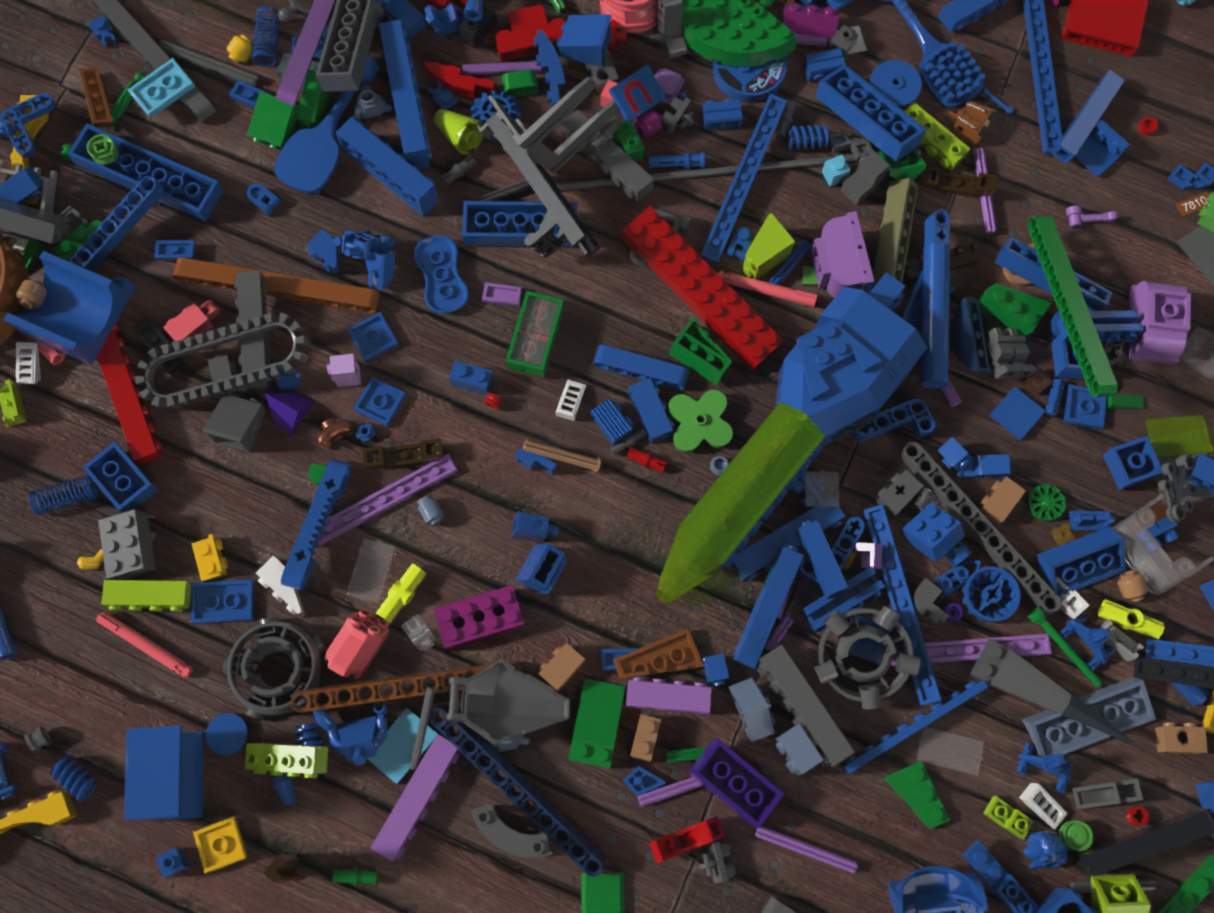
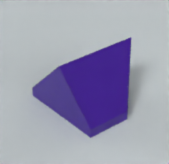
[265,392,313,435]

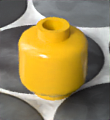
[227,34,253,63]

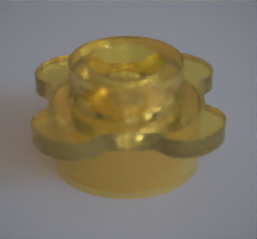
[1051,523,1075,546]

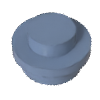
[710,456,730,476]

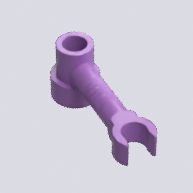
[1066,206,1118,228]

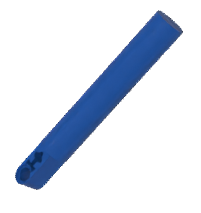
[921,209,950,389]

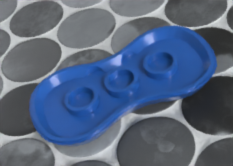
[414,235,469,313]

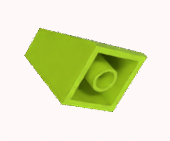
[743,213,795,279]
[1091,874,1151,913]

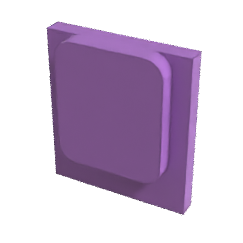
[655,68,685,106]

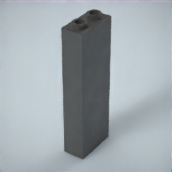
[0,198,72,244]

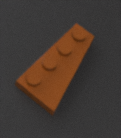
[613,629,704,679]

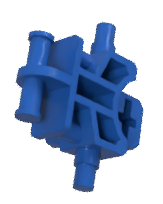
[334,230,396,290]

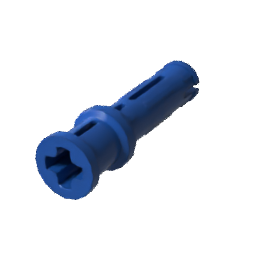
[649,151,705,169]

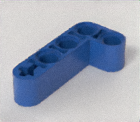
[852,398,935,442]
[797,517,865,589]

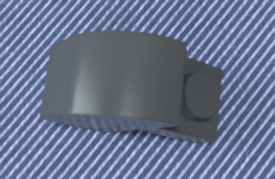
[911,578,949,625]

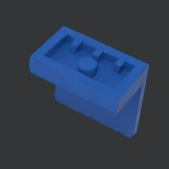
[1074,120,1130,177]

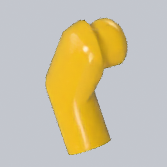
[77,549,104,570]

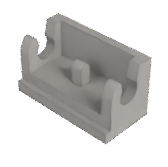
[1099,620,1144,662]

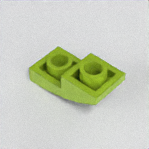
[983,796,1034,840]

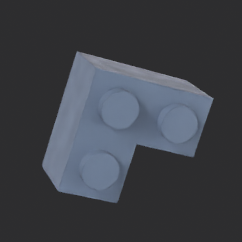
[729,678,775,742]
[776,724,823,776]

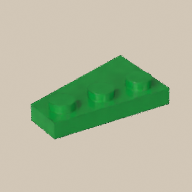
[883,761,950,829]

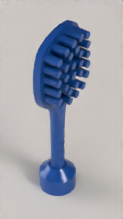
[880,0,985,108]
[274,56,380,195]

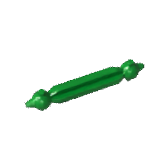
[104,70,146,130]

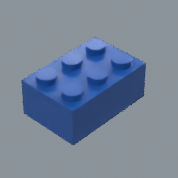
[82,441,158,513]

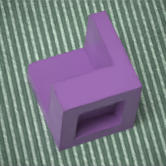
[855,543,883,569]

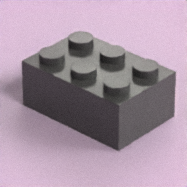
[98,509,156,580]

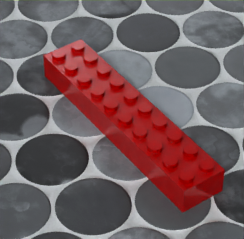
[621,206,784,372]

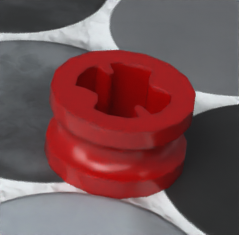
[483,393,503,410]
[1126,806,1149,826]

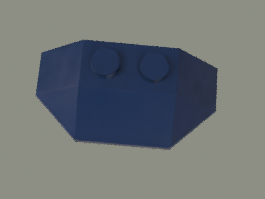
[951,297,993,374]

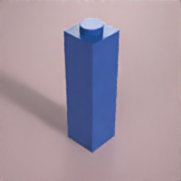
[796,520,848,599]

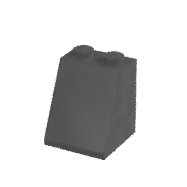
[202,393,266,453]

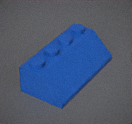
[1037,527,1126,597]

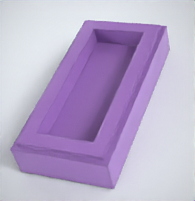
[482,282,523,307]

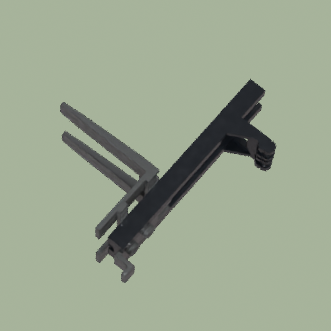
[476,77,620,258]

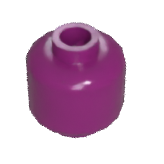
[634,110,662,137]

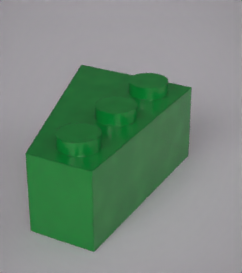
[979,283,1052,336]
[669,317,732,386]

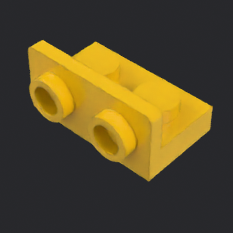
[192,534,228,582]

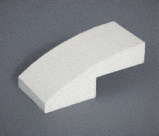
[1056,577,1090,619]

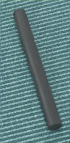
[410,686,435,770]

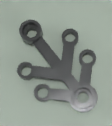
[1158,454,1196,523]

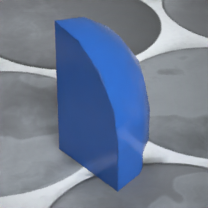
[1171,683,1209,706]

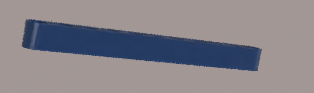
[429,704,607,877]

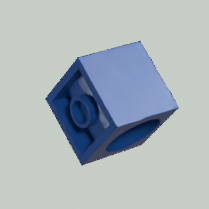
[1035,887,1097,913]

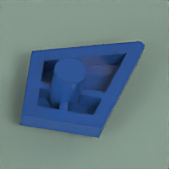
[623,766,665,796]

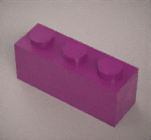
[781,3,839,38]

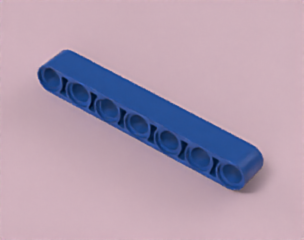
[68,176,164,272]

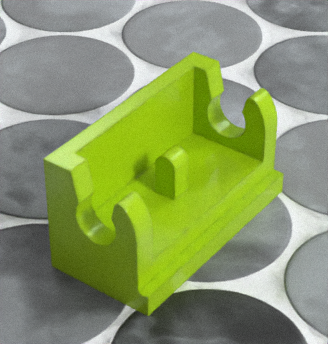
[0,380,27,427]

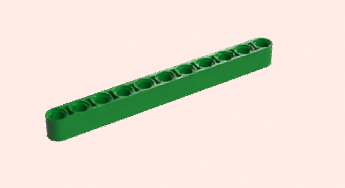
[1028,216,1117,397]

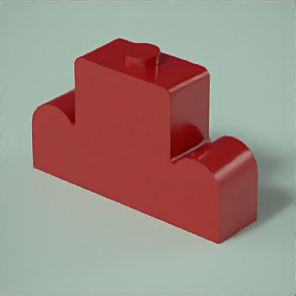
[496,5,565,63]

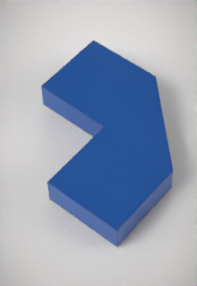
[1167,162,1214,190]

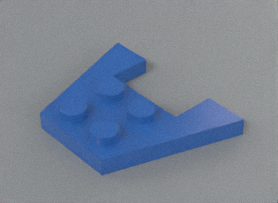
[796,320,882,401]

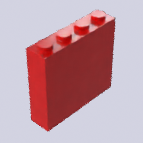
[1062,0,1148,57]

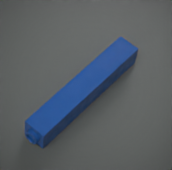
[1051,70,1125,164]
[731,545,804,669]

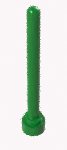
[1027,606,1102,687]

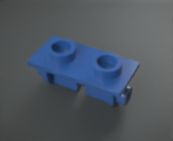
[1069,511,1115,531]

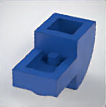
[515,447,557,475]

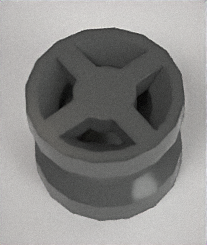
[24,726,52,753]

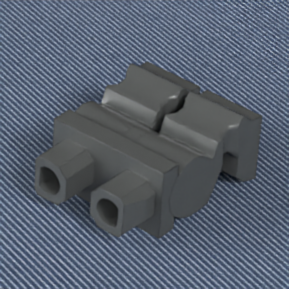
[985,328,1037,379]

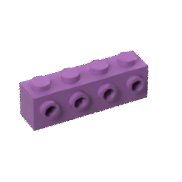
[626,677,711,715]

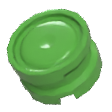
[87,134,119,165]
[1059,820,1093,851]

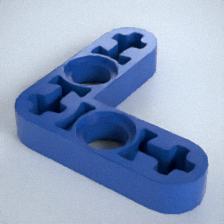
[0,93,55,158]

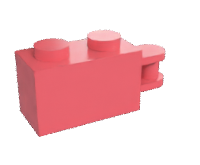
[163,300,220,342]

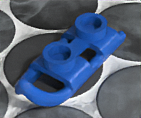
[931,560,981,599]

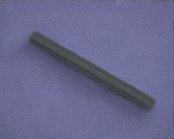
[159,40,260,86]

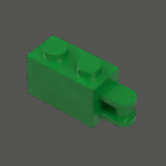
[52,220,102,261]

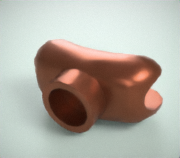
[317,418,354,449]

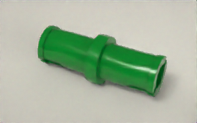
[333,868,378,886]

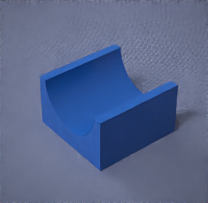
[3,251,130,365]
[124,725,204,821]

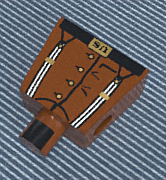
[948,101,997,147]

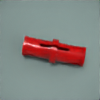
[626,447,667,473]

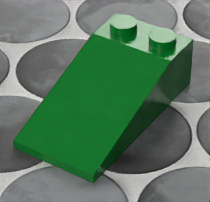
[569,679,625,769]

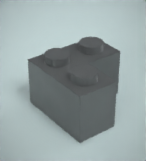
[841,150,890,206]

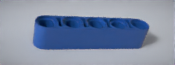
[593,345,689,390]

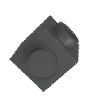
[829,25,859,58]
[208,355,237,382]

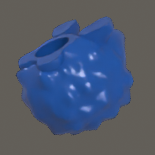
[1023,831,1068,870]

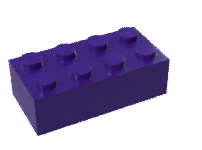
[688,739,784,829]

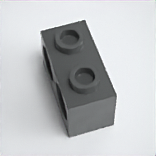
[584,48,619,94]

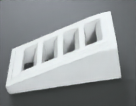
[16,342,41,384]
[556,380,586,421]
[1019,783,1068,829]

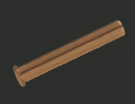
[523,440,601,473]

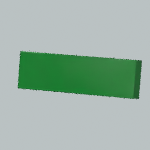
[22,238,48,272]
[1106,394,1144,410]

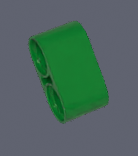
[502,69,539,97]

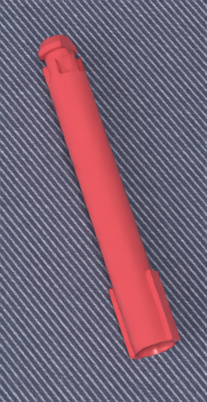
[718,271,817,307]
[96,611,193,678]

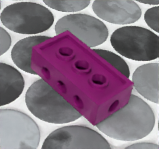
[434,585,525,651]

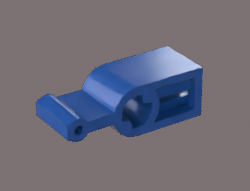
[956,454,1010,479]

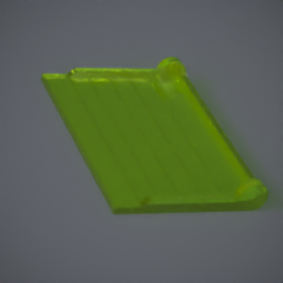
[1145,415,1213,457]

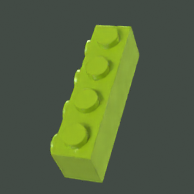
[904,102,970,171]
[101,580,191,612]
[245,743,328,778]

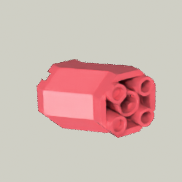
[324,609,390,678]

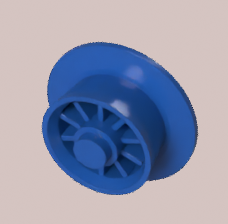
[870,60,922,108]

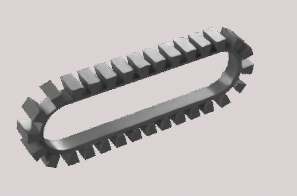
[135,313,311,409]

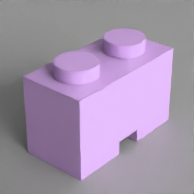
[327,354,361,387]

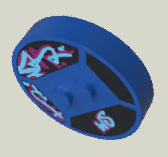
[713,56,787,103]

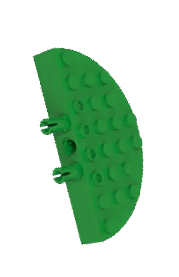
[681,0,797,67]

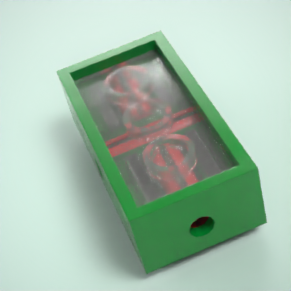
[505,291,564,378]

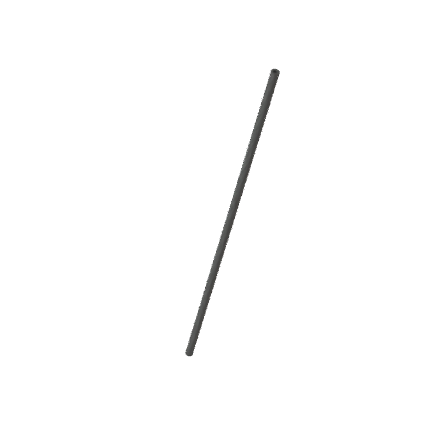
[556,148,921,191]

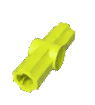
[376,563,427,624]
[1098,599,1165,640]

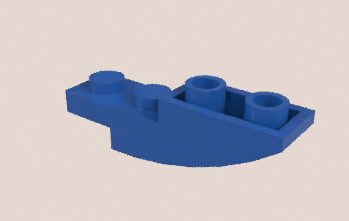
[534,30,565,107]
[962,840,1039,913]

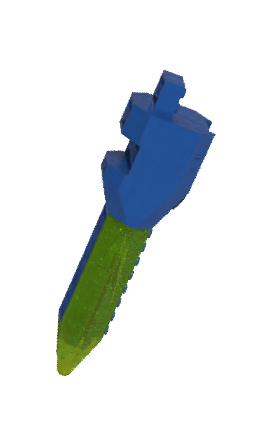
[656,272,928,603]

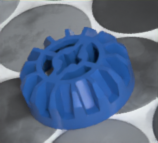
[471,90,521,141]
[962,567,1020,623]

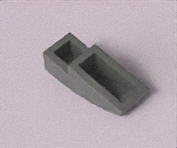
[1072,778,1143,810]

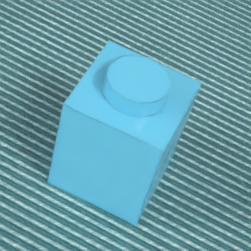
[822,155,850,187]

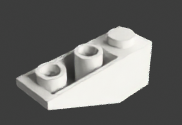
[256,556,305,617]

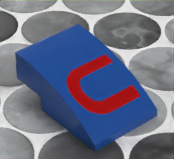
[608,65,666,123]

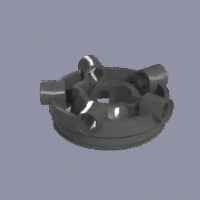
[814,606,920,709]
[223,617,327,721]

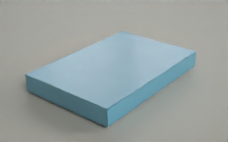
[128,58,196,119]
[367,708,437,784]

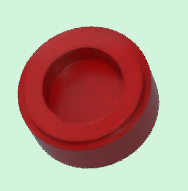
[1138,117,1159,136]

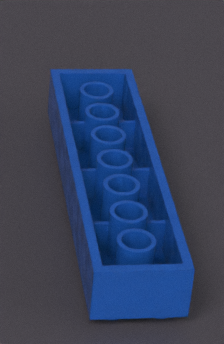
[379,20,433,169]
[68,124,224,222]

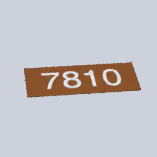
[1175,192,1209,216]

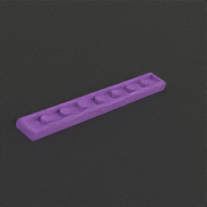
[317,453,458,546]
[886,634,1052,667]

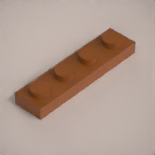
[79,68,113,128]

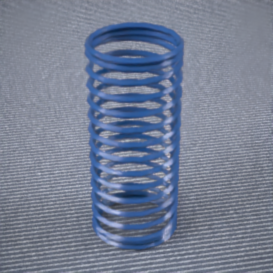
[252,7,280,66]
[29,475,98,516]

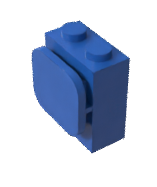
[515,543,567,594]

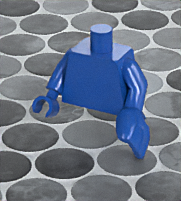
[313,702,388,765]

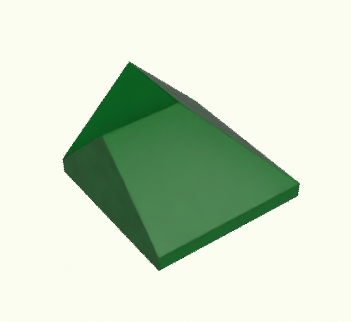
[877,148,926,181]

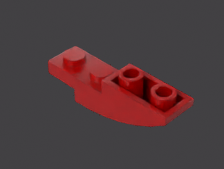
[424,62,496,100]

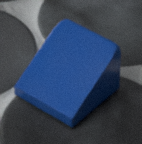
[113,277,136,300]

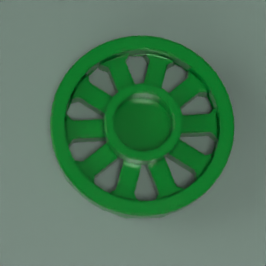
[1027,484,1066,522]

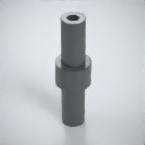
[610,428,647,455]

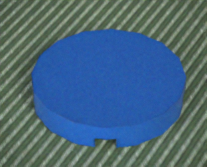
[206,713,249,756]

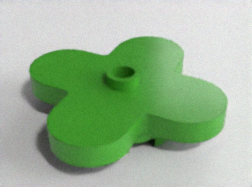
[668,390,733,453]

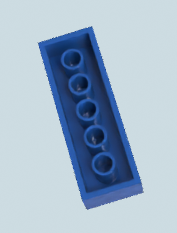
[815,65,926,162]
[336,117,438,217]
[462,201,578,247]

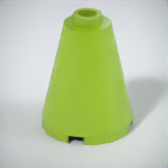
[434,109,483,155]

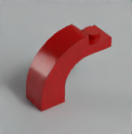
[649,816,725,864]

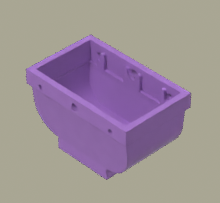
[811,211,874,298]
[1128,281,1191,365]

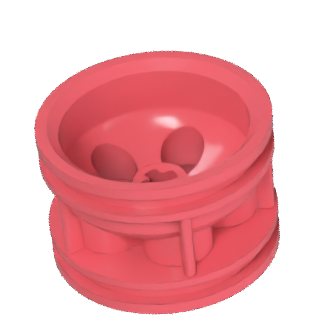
[600,0,659,33]

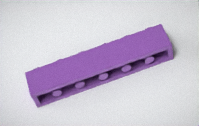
[370,734,461,862]

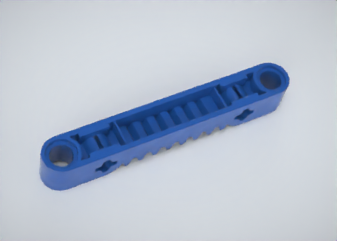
[281,459,352,591]

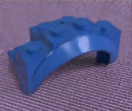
[888,866,988,913]

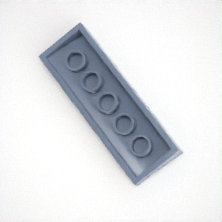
[1022,677,1156,758]

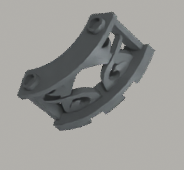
[471,804,553,858]

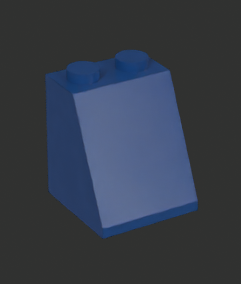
[556,14,612,67]

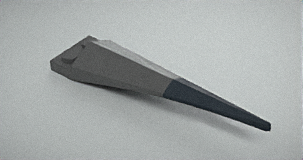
[969,639,1134,744]

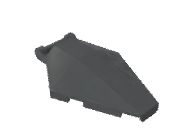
[446,659,570,745]

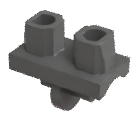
[661,97,694,134]
[698,842,736,883]

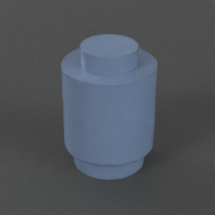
[417,495,444,526]

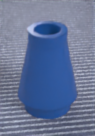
[272,773,296,806]

